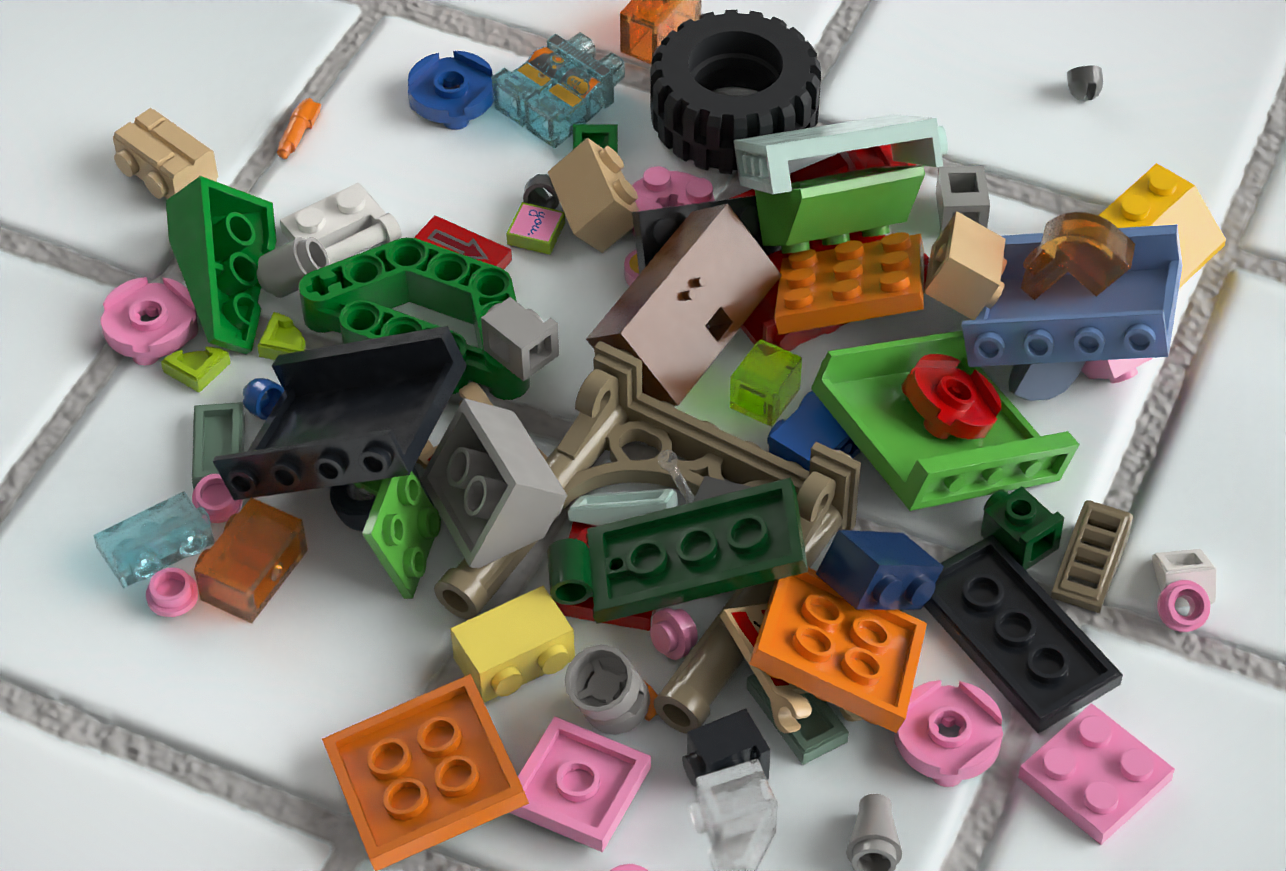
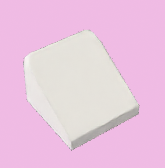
[1152,549,1216,608]

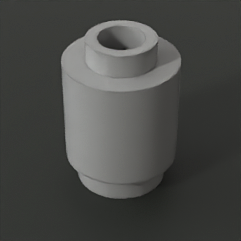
[257,237,329,298]

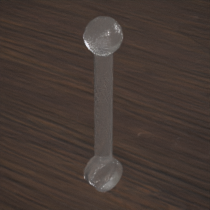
[658,450,695,503]

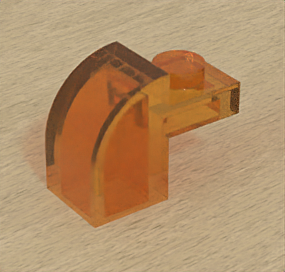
[1021,212,1135,300]

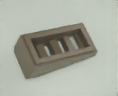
[1050,500,1133,613]

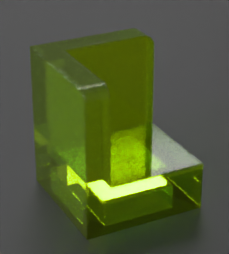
[730,340,802,427]

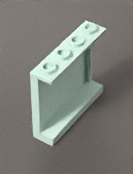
[734,114,948,194]

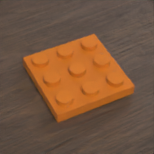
[774,232,924,335]
[749,567,927,733]
[322,674,529,871]

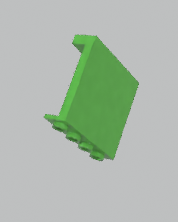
[811,330,1080,511]

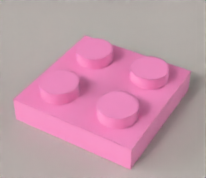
[1018,703,1175,845]
[509,716,651,852]

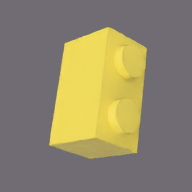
[450,586,575,703]

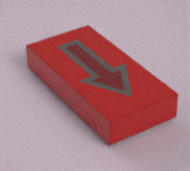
[414,215,512,269]

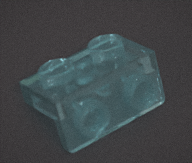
[93,491,215,588]

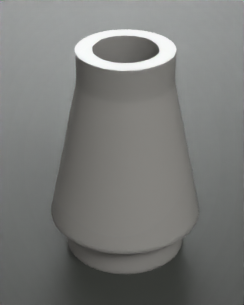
[846,794,902,871]

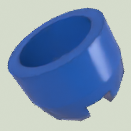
[242,378,284,420]

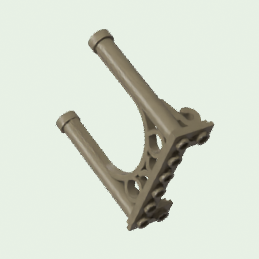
[434,341,861,734]

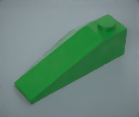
[166,176,277,355]

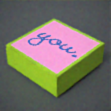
[506,202,566,255]

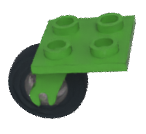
[330,467,441,599]

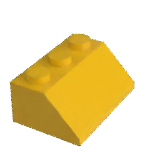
[1083,163,1226,289]

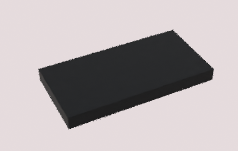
[923,535,1123,734]

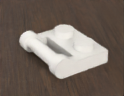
[280,182,402,265]

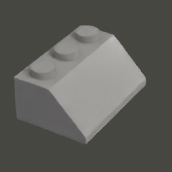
[420,398,568,569]

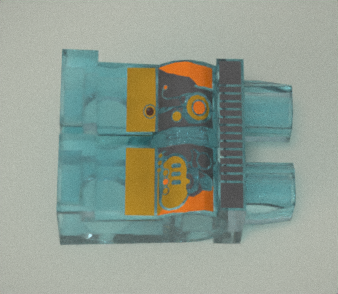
[491,32,625,149]

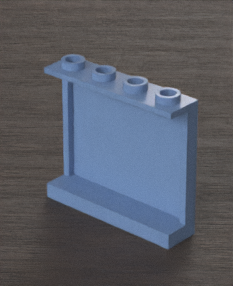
[962,224,1183,367]

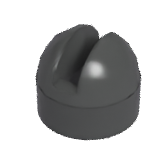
[1067,65,1103,100]
[523,174,559,210]

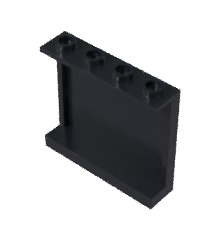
[213,326,467,501]

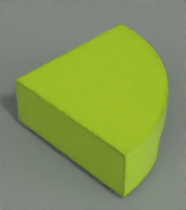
[257,312,306,360]
[161,347,231,393]

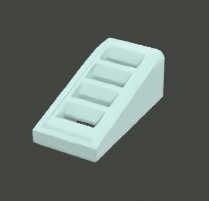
[568,489,678,526]

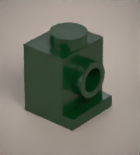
[980,486,1065,570]

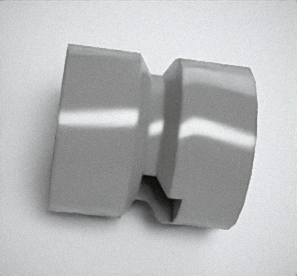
[565,645,650,735]

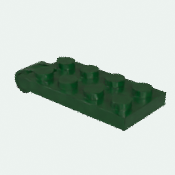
[547,477,808,624]

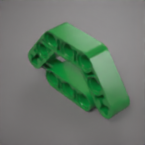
[298,237,530,400]

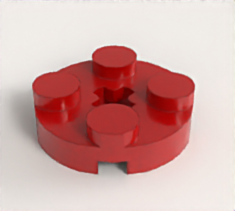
[901,354,1002,439]

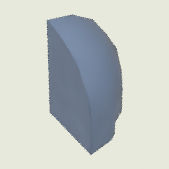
[1008,361,1086,401]

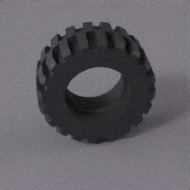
[650,9,821,174]

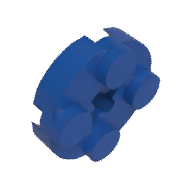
[408,51,496,130]

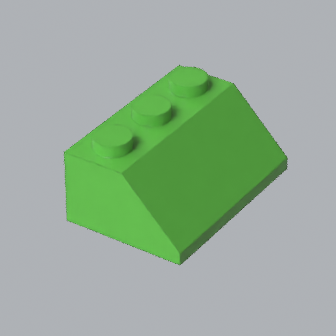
[755,165,925,253]

